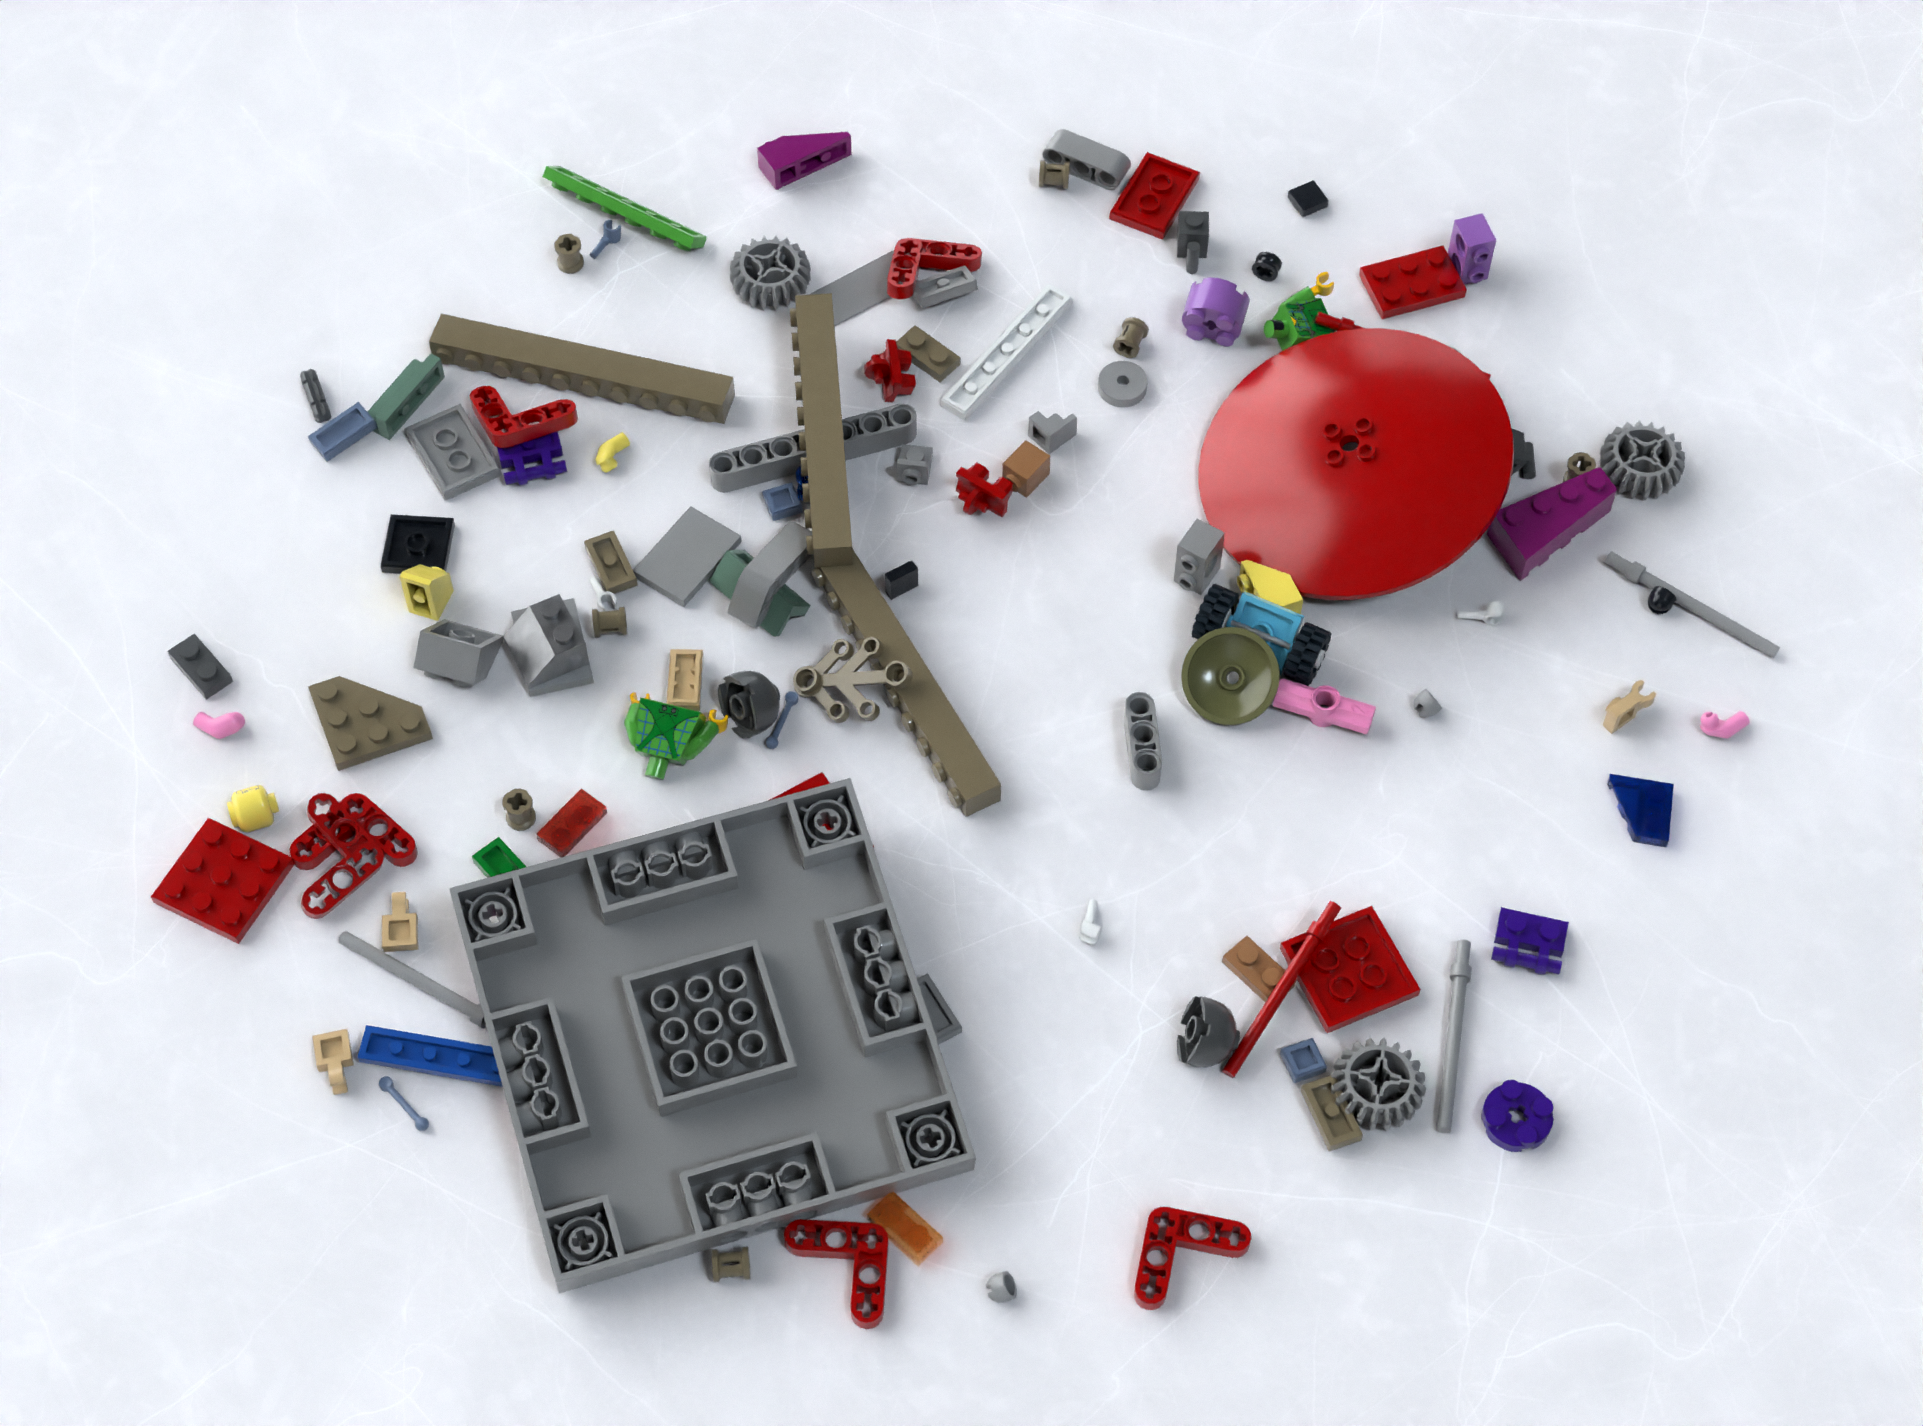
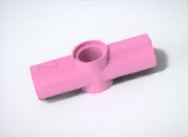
[1273,678,1376,735]

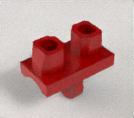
[864,339,916,402]
[956,462,1013,517]

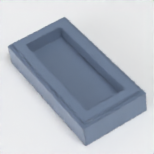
[307,402,378,462]

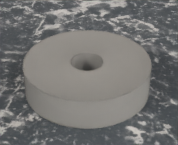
[1098,361,1148,407]

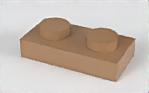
[1222,936,1296,1002]

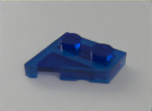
[1607,774,1674,847]

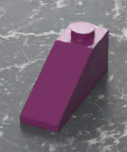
[757,132,852,190]

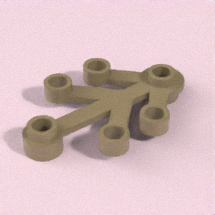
[793,637,913,723]

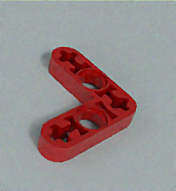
[887,238,982,299]
[470,386,578,448]
[289,793,418,870]
[301,793,384,919]
[1134,1207,1251,1310]
[784,1219,889,1329]

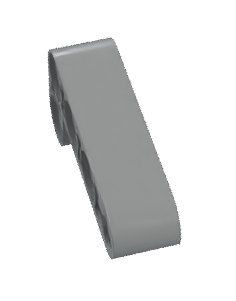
[727,520,812,629]

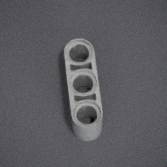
[1042,129,1131,190]
[1124,692,1162,791]

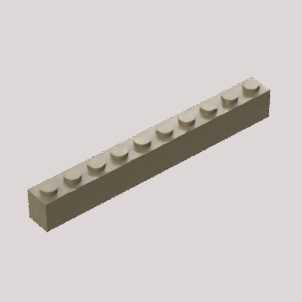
[790,293,853,567]
[429,313,735,424]
[811,548,1001,817]

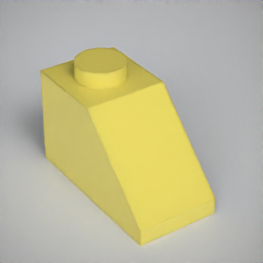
[399,564,454,621]

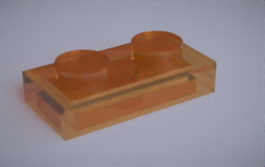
[867,1192,943,1266]

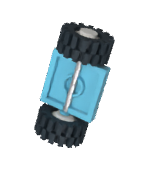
[1191,584,1332,686]

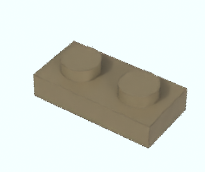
[896,325,961,383]
[584,530,638,594]
[1301,1075,1363,1152]

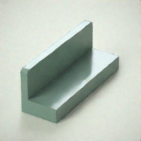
[367,353,445,440]
[710,550,811,637]

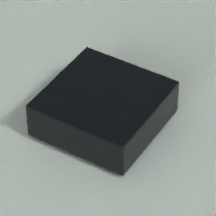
[1288,180,1329,218]
[885,561,918,600]

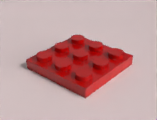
[151,818,294,944]
[1280,906,1421,1034]

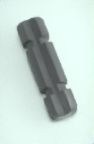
[300,369,331,423]

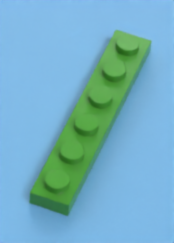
[542,166,707,251]

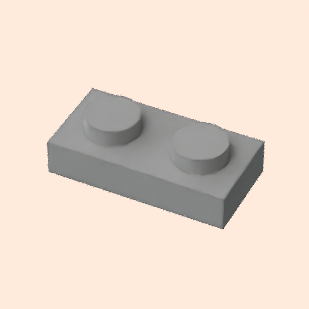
[913,265,978,308]

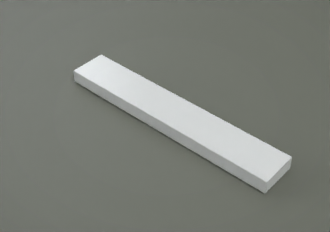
[941,283,1073,421]

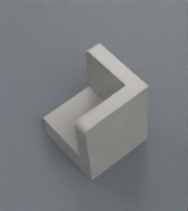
[1028,411,1077,454]

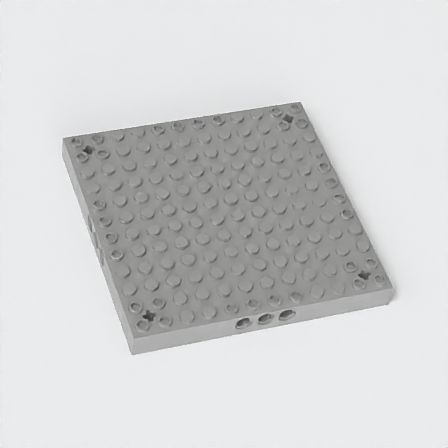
[449,778,976,1294]

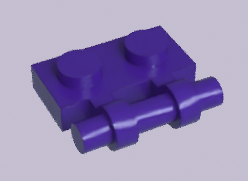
[497,431,567,486]
[1491,907,1569,975]

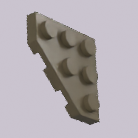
[308,676,433,771]

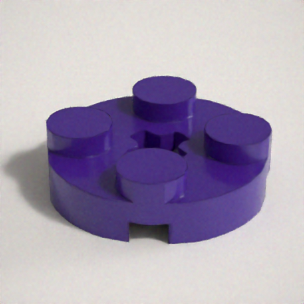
[1481,1080,1554,1152]

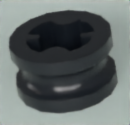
[1252,252,1282,281]

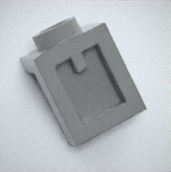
[896,444,933,485]

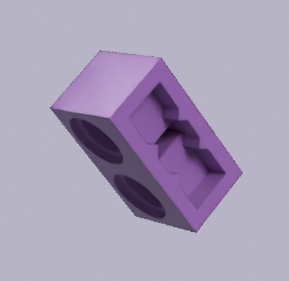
[1448,213,1496,284]

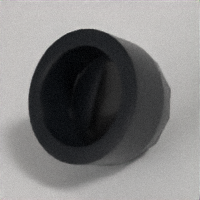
[1648,586,1677,614]

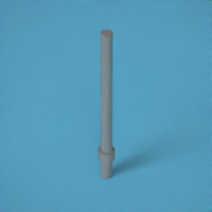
[1605,551,1780,658]
[339,931,486,1028]
[1437,939,1472,1133]

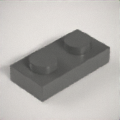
[167,633,233,700]

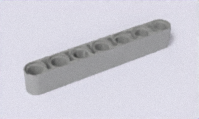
[709,404,917,493]

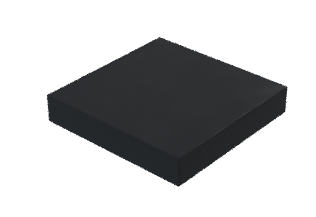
[380,514,455,574]

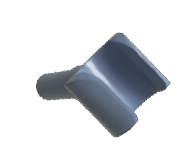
[590,220,621,259]

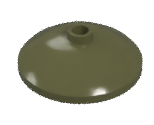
[1181,627,1280,725]

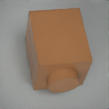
[1002,440,1050,498]

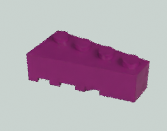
[1487,467,1617,581]

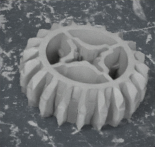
[730,236,811,311]
[1599,420,1685,500]
[1331,1037,1426,1131]

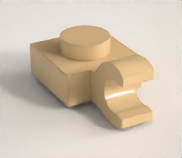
[1603,680,1656,734]
[382,892,418,952]
[312,1029,354,1095]

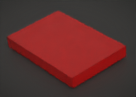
[1109,152,1200,240]

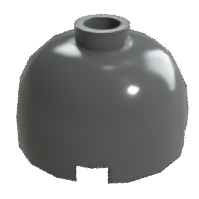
[718,671,780,738]
[1177,996,1240,1068]

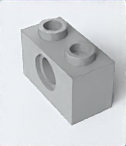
[1174,519,1225,595]

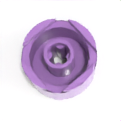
[1182,277,1250,347]

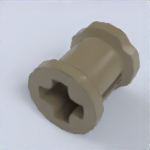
[1039,160,1070,189]
[554,234,584,274]
[1113,317,1149,358]
[1563,452,1596,482]
[592,607,627,638]
[502,788,536,831]
[712,1247,750,1282]

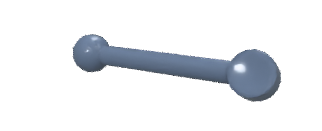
[766,691,798,749]
[379,1076,429,1131]

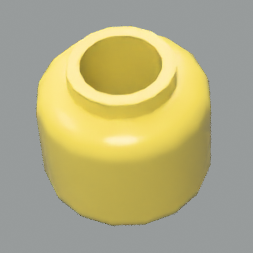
[227,785,279,833]

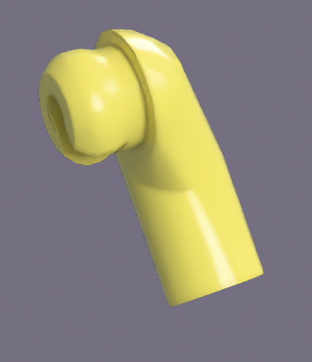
[596,432,630,473]

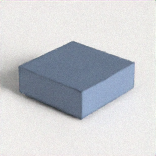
[762,482,803,521]
[1280,1038,1327,1084]

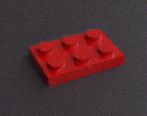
[1359,245,1467,319]

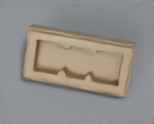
[667,649,704,711]

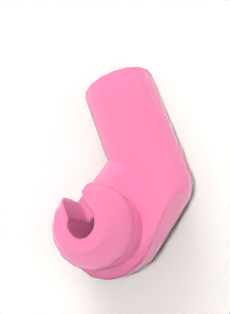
[1700,711,1750,739]
[193,712,245,739]

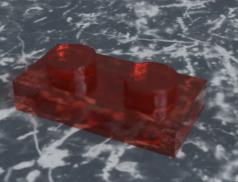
[536,788,607,857]

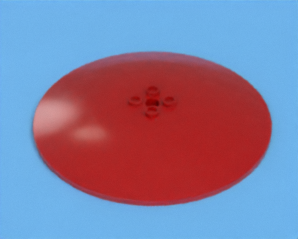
[1199,328,1514,600]

